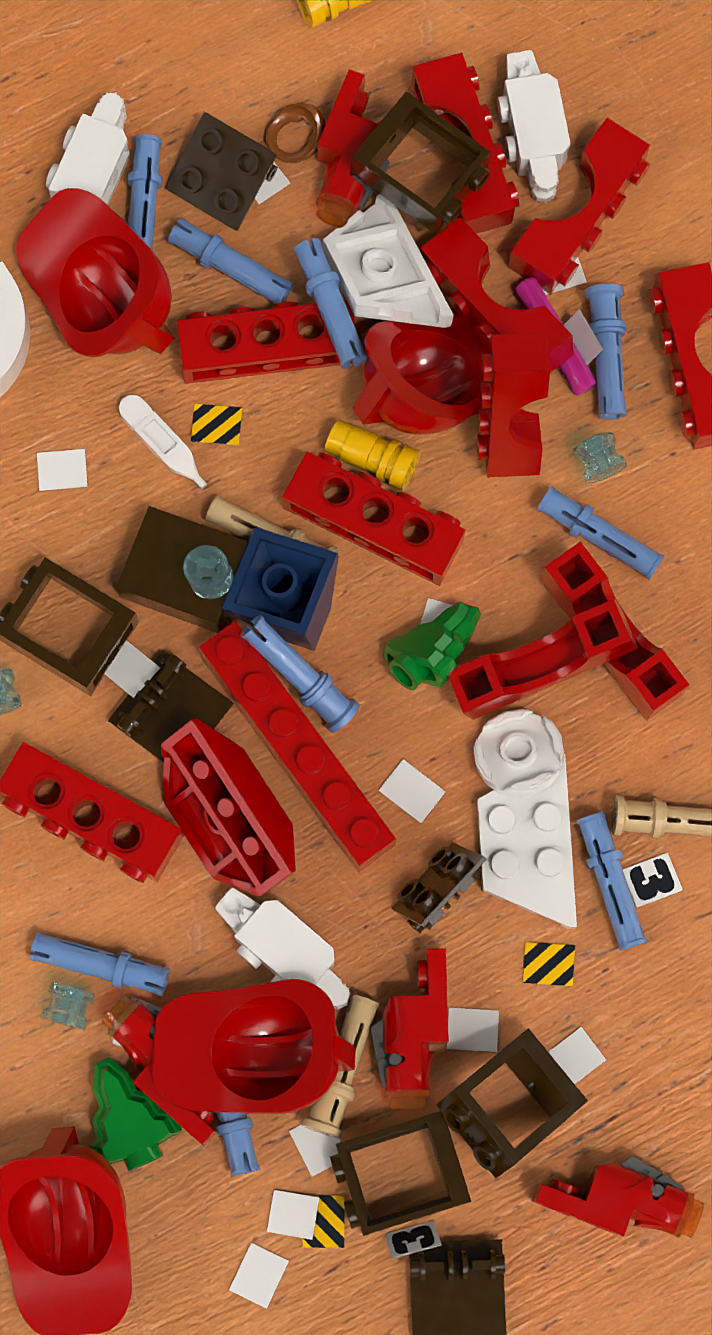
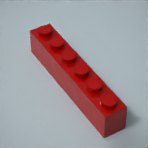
[199,621,396,873]

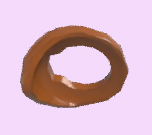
[266,102,326,164]

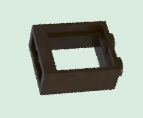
[352,92,491,234]
[0,557,139,696]
[436,1028,588,1179]
[329,1111,472,1236]

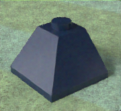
[222,527,339,651]

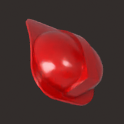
[16,188,175,358]
[352,314,490,435]
[152,979,356,1114]
[0,1126,132,1335]

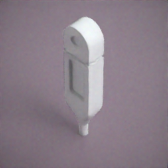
[119,395,207,489]

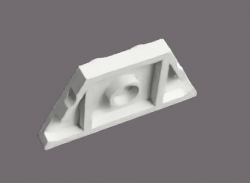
[322,194,454,328]
[477,754,577,929]

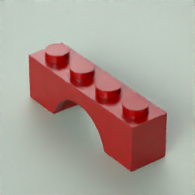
[412,52,519,234]
[508,118,650,295]
[420,217,574,373]
[649,262,712,450]
[477,332,551,478]
[540,541,690,720]
[448,599,638,720]

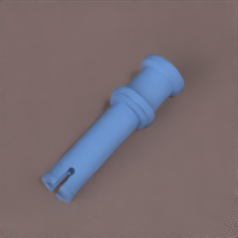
[585,284,627,420]
[240,615,359,733]

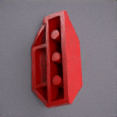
[161,718,296,897]

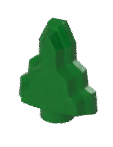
[383,602,481,690]
[90,1057,183,1172]

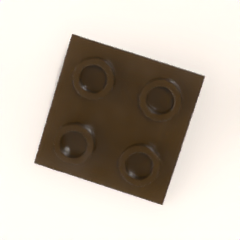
[165,112,278,231]
[108,651,234,763]
[391,842,487,934]
[409,1239,507,1335]

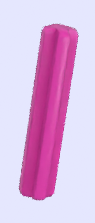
[515,277,596,395]

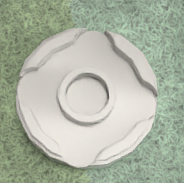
[474,709,565,797]

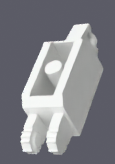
[497,50,571,204]
[46,92,130,205]
[215,888,351,1011]

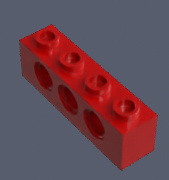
[177,300,356,384]
[282,451,466,586]
[0,742,184,883]

